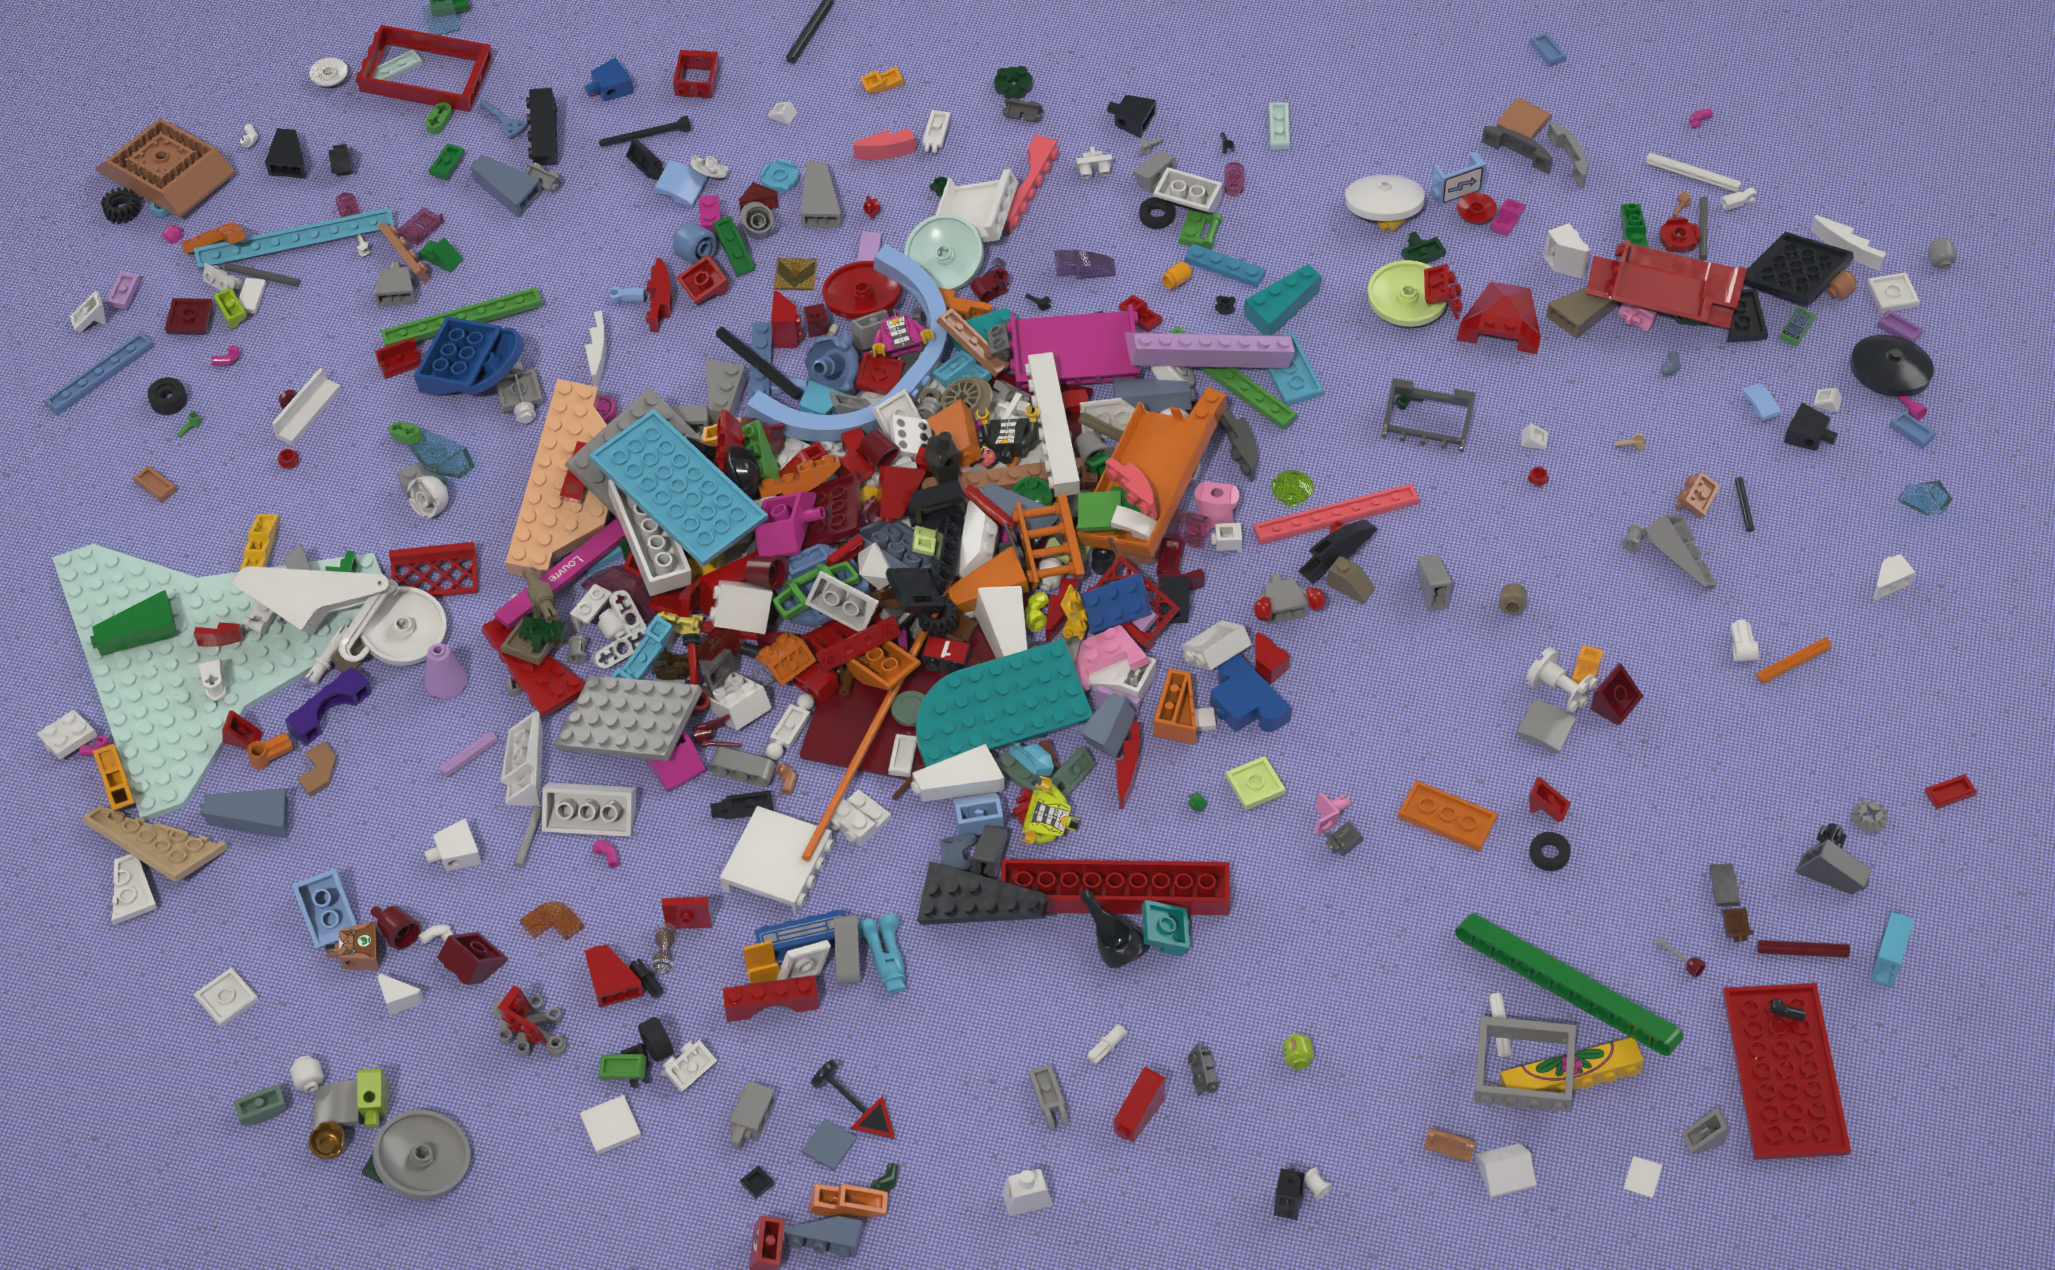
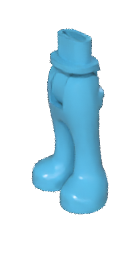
[858,914,906,994]

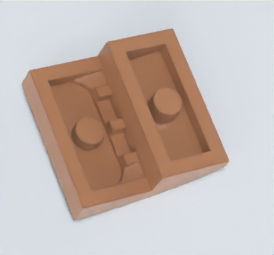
[1496,98,1552,139]

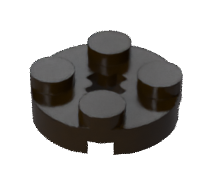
[651,652,689,680]

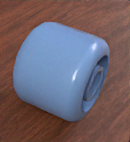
[673,222,717,264]

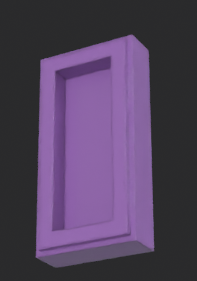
[1877,310,1924,343]

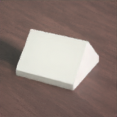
[1475,1143,1536,1198]

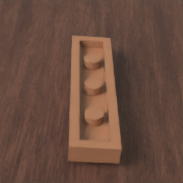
[378,221,431,283]
[936,308,1010,377]

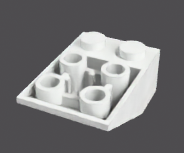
[1089,656,1156,703]
[701,671,772,730]

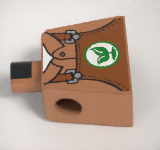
[326,921,380,970]

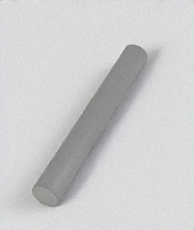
[514,807,542,868]

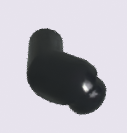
[1770,999,1806,1022]

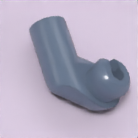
[1661,350,1681,376]

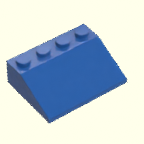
[414,316,502,395]

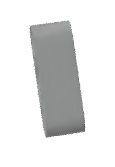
[708,747,776,787]
[834,916,860,984]

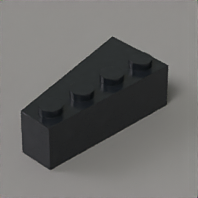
[526,87,558,166]

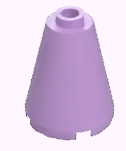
[424,643,468,700]

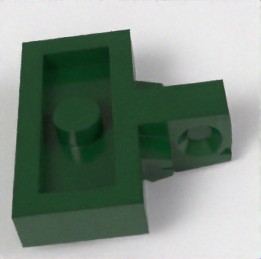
[1401,231,1446,263]
[519,617,567,653]

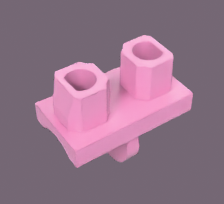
[1617,303,1657,332]

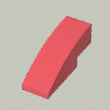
[853,128,916,160]

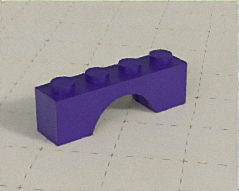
[285,667,372,747]

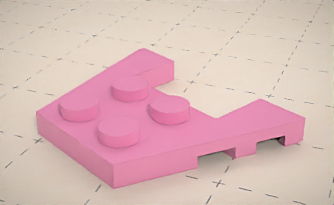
[1075,625,1150,692]

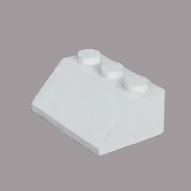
[1153,167,1223,213]
[805,570,879,632]

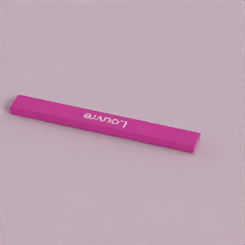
[494,518,626,629]

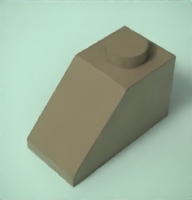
[1327,556,1375,604]

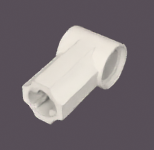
[1731,620,1759,662]

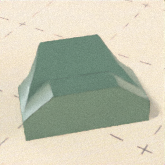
[233,1084,287,1125]

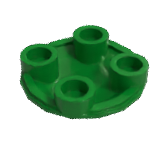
[1012,476,1053,506]

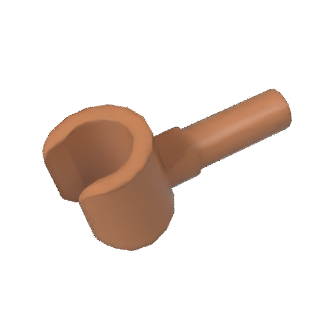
[1672,191,1691,217]

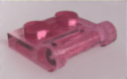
[1168,509,1208,549]

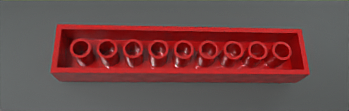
[1001,859,1230,915]

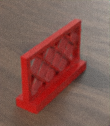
[389,542,478,598]
[1086,555,1180,650]

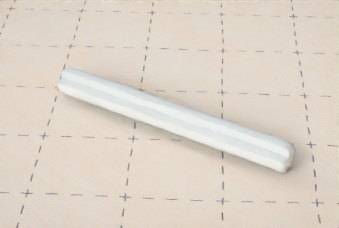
[1646,153,1741,192]

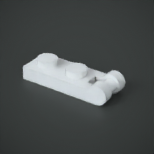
[242,601,276,635]

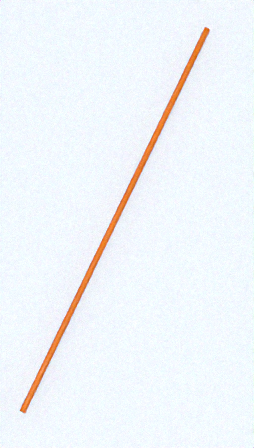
[801,457,1021,862]

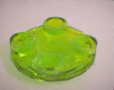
[1272,470,1313,507]

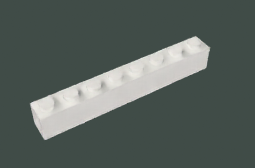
[1025,352,1080,497]

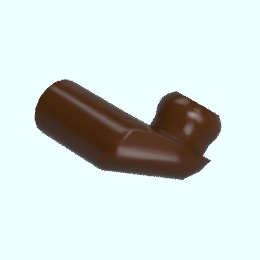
[833,665,853,696]

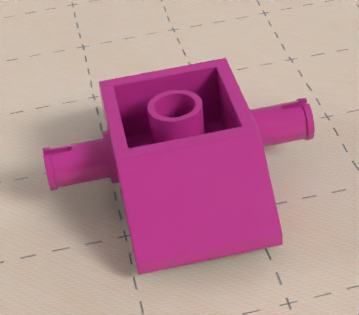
[747,492,826,557]

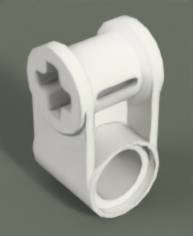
[198,658,227,701]

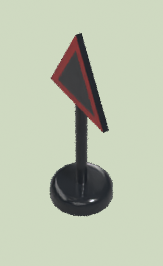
[810,1059,895,1139]

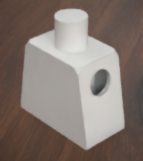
[424,819,482,871]
[1003,1169,1053,1216]

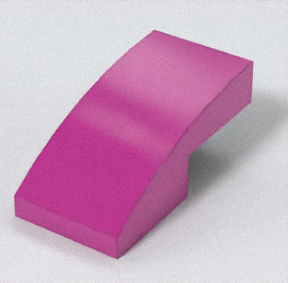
[1490,198,1526,236]

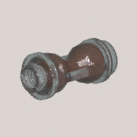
[650,923,677,975]

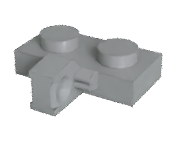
[993,380,1032,406]

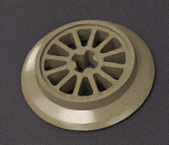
[940,376,993,423]

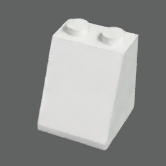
[709,580,773,634]

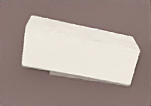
[501,711,543,806]

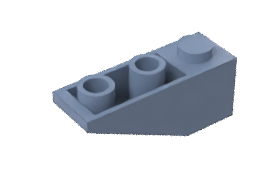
[784,1216,863,1258]

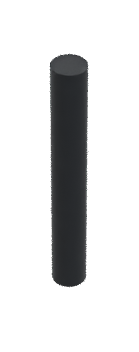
[1735,477,1755,532]

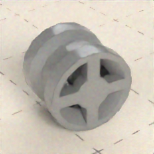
[918,397,942,420]

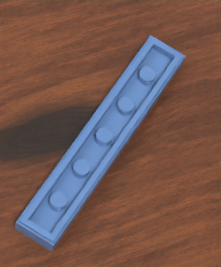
[43,332,155,416]

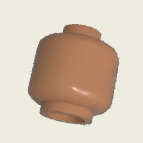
[1826,270,1857,300]

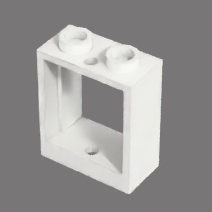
[1181,620,1252,670]

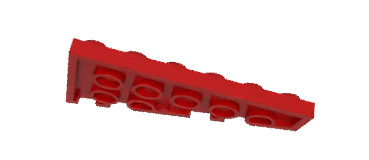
[482,618,585,719]

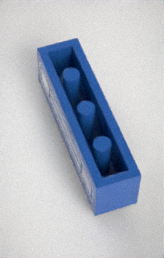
[754,910,846,961]

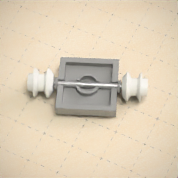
[496,358,544,424]

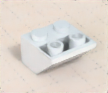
[1544,223,1590,278]

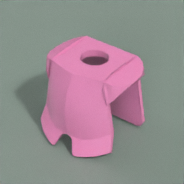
[1194,482,1239,534]

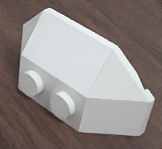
[955,501,1000,579]

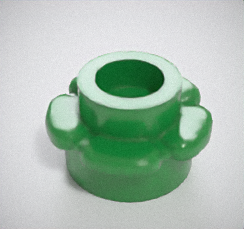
[1187,792,1208,812]

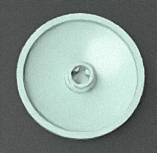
[904,214,984,291]

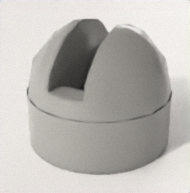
[506,678,522,696]

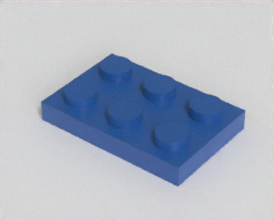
[1082,573,1152,635]

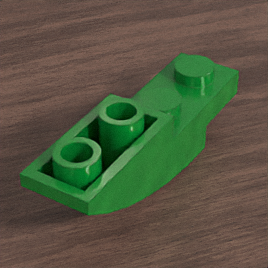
[1620,203,1649,248]

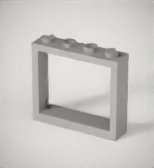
[1474,1016,1576,1113]

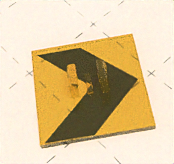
[774,258,817,291]

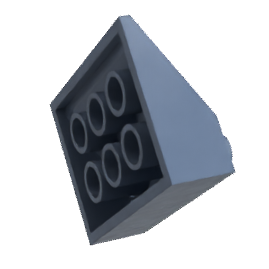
[848,519,933,574]

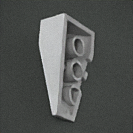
[1645,514,1717,588]

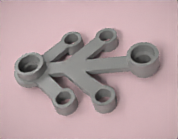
[492,995,567,1057]

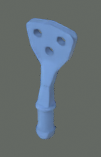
[480,100,527,139]

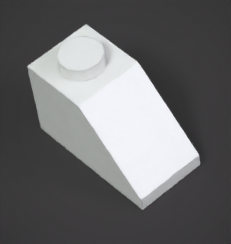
[1873,554,1915,601]

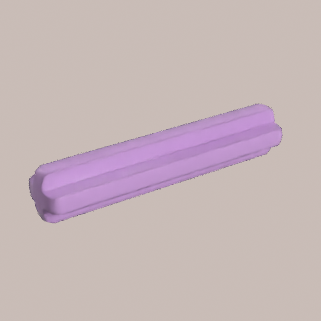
[440,731,497,777]

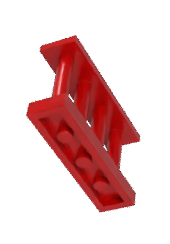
[800,606,901,673]

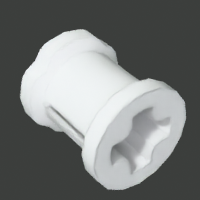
[1304,1168,1332,1200]

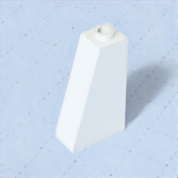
[910,744,1005,802]

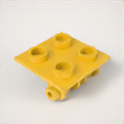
[1061,584,1089,640]

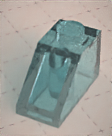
[1898,480,1953,516]

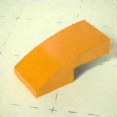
[860,66,905,93]
[1571,645,1604,684]

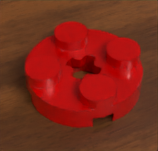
[1659,217,1700,252]

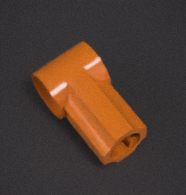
[247,733,293,770]

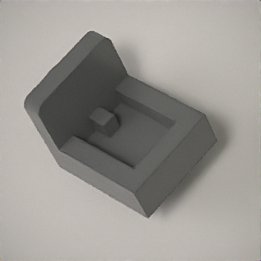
[1324,821,1364,857]

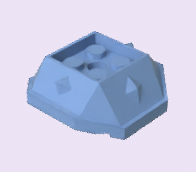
[773,544,870,628]

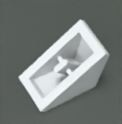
[378,974,424,1015]

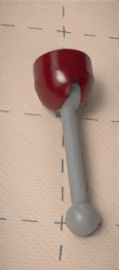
[1656,937,1706,978]

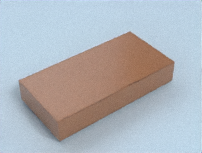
[133,465,178,503]

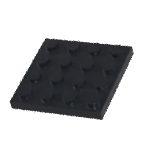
[1743,232,1854,305]

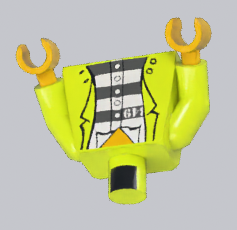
[1020,776,1079,845]

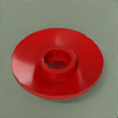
[1457,192,1497,223]

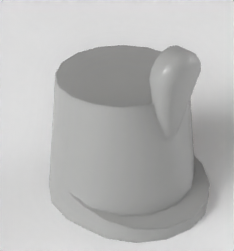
[740,202,774,240]
[1073,430,1114,472]

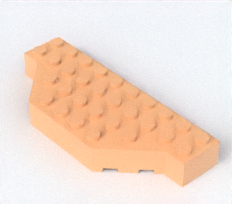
[505,379,611,578]

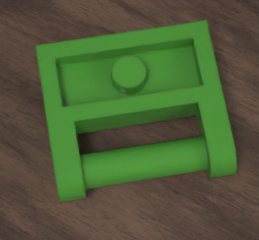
[1178,210,1223,249]

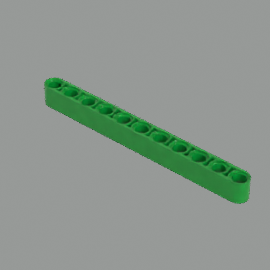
[1455,913,1684,1056]

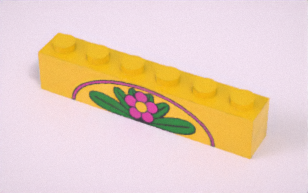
[1498,1038,1644,1093]

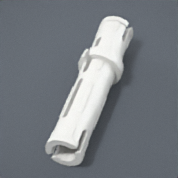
[305,624,348,685]

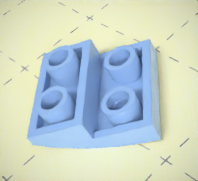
[655,160,707,207]

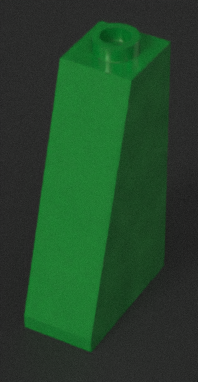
[90,590,178,656]

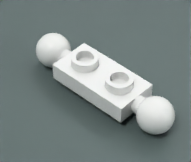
[766,693,815,760]

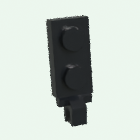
[626,139,665,180]
[710,790,774,819]

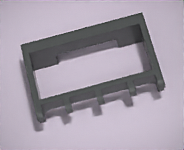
[1382,378,1475,452]

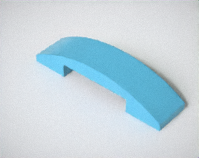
[611,615,674,680]

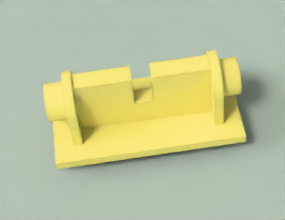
[657,611,703,635]

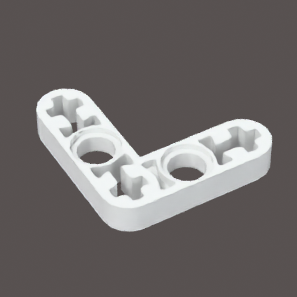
[592,590,647,668]

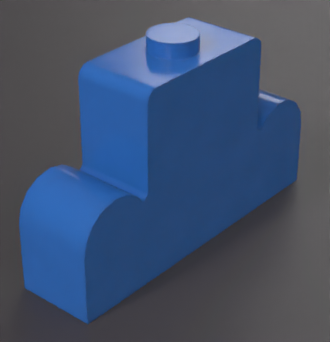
[1210,653,1292,732]

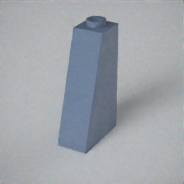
[471,154,542,218]
[1113,378,1195,413]
[978,482,1059,550]
[200,788,289,838]

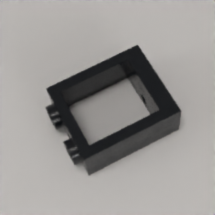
[907,480,966,530]

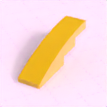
[239,514,279,571]

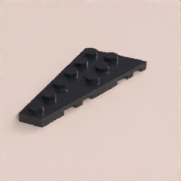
[917,861,1049,925]

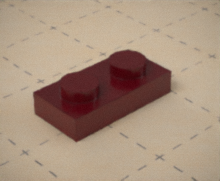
[1156,537,1184,576]

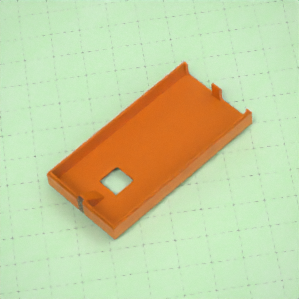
[1075,402,1217,558]

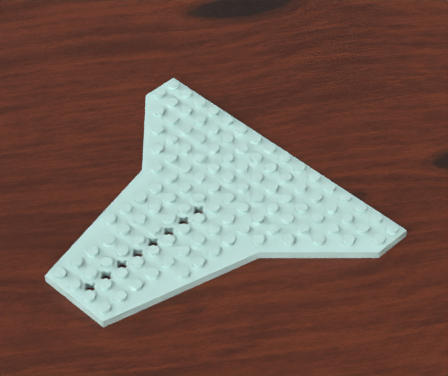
[52,544,382,821]

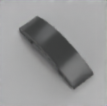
[1481,126,1553,174]

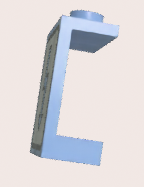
[1430,151,1486,206]

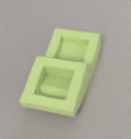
[912,526,936,556]

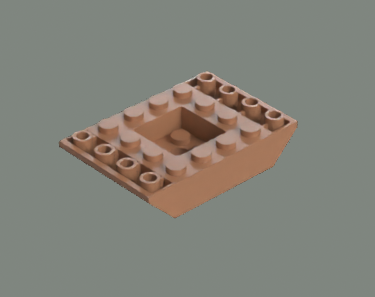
[95,118,235,218]

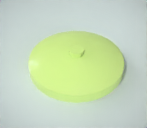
[1367,260,1448,327]

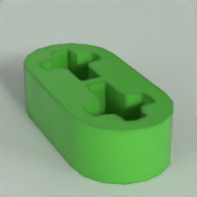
[425,102,453,134]
[388,421,423,445]

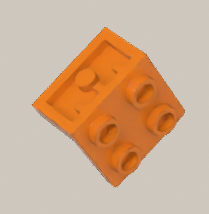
[755,632,817,686]

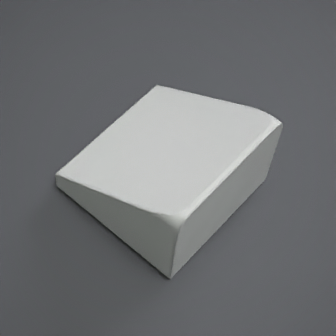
[768,102,797,124]
[1813,388,1842,412]
[1521,423,1548,449]

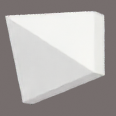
[858,542,891,589]

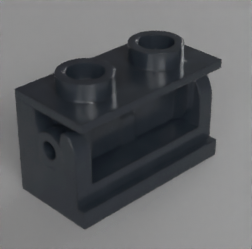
[1273,1168,1305,1220]

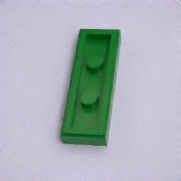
[712,216,756,277]

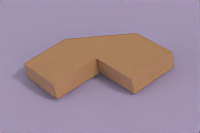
[298,741,337,797]

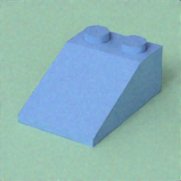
[292,869,357,949]

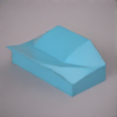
[1009,742,1054,776]

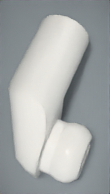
[418,924,454,945]

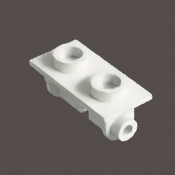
[203,263,243,291]

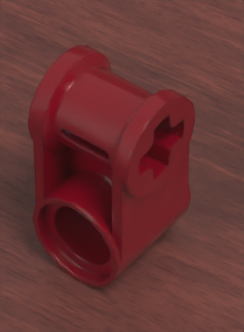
[970,268,1010,303]

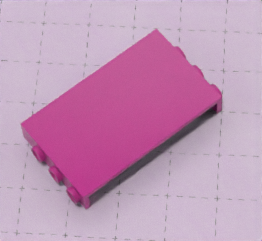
[1006,304,1140,389]

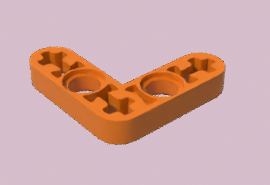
[181,222,246,253]

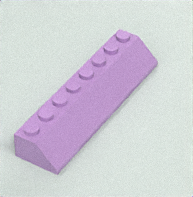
[1124,332,1295,368]

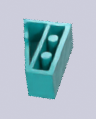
[947,308,1019,363]

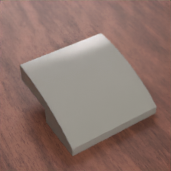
[1515,699,1576,754]
[313,1079,360,1130]

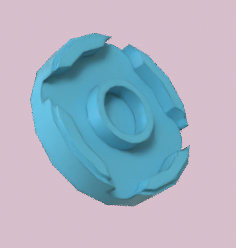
[760,160,800,193]

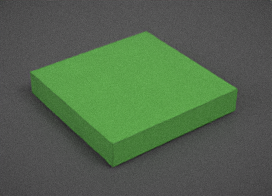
[1078,490,1121,532]

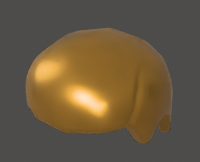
[308,1121,345,1160]

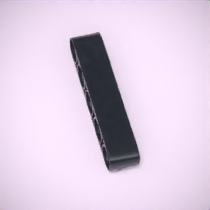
[930,510,965,595]

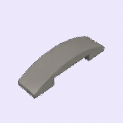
[1547,121,1587,189]

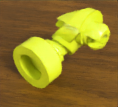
[1024,592,1049,632]

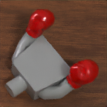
[1254,573,1326,624]

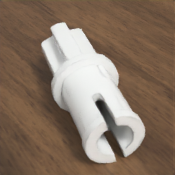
[1087,1024,1127,1064]

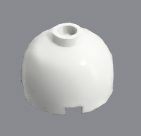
[407,476,448,519]

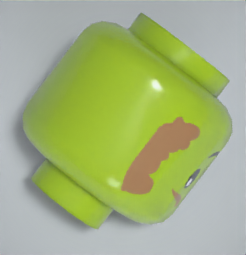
[1282,1033,1315,1070]

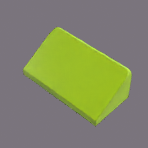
[213,288,247,330]

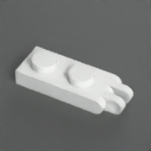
[922,110,951,153]

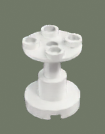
[1526,647,1599,713]

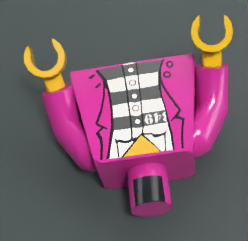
[872,309,935,358]

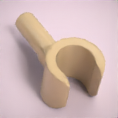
[1615,434,1646,450]

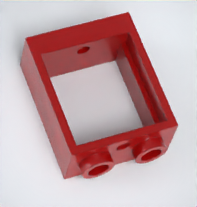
[673,50,719,98]

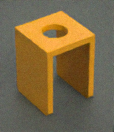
[743,941,780,984]

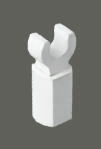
[1721,188,1757,211]

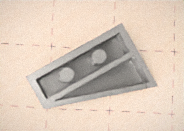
[705,360,747,425]

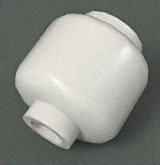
[1037,558,1064,591]
[598,608,630,640]
[290,1056,324,1093]

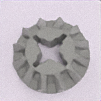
[1852,800,1889,832]

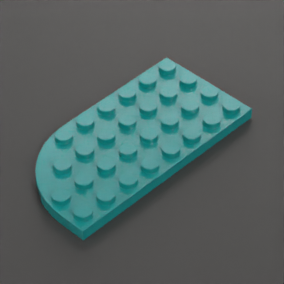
[916,639,1093,768]

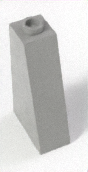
[801,162,842,228]

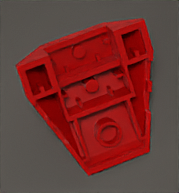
[1457,281,1541,354]
[711,409,745,475]

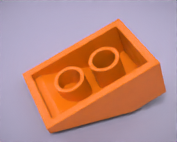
[846,641,921,690]

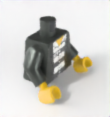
[976,405,1041,464]

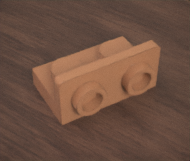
[1675,471,1720,519]

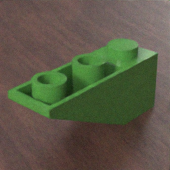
[742,420,779,483]

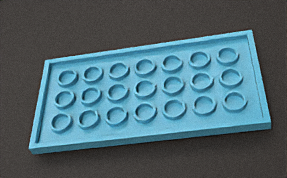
[589,409,768,567]

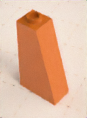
[927,399,982,468]
[945,546,1029,615]

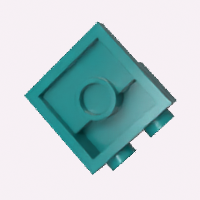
[1142,900,1191,957]

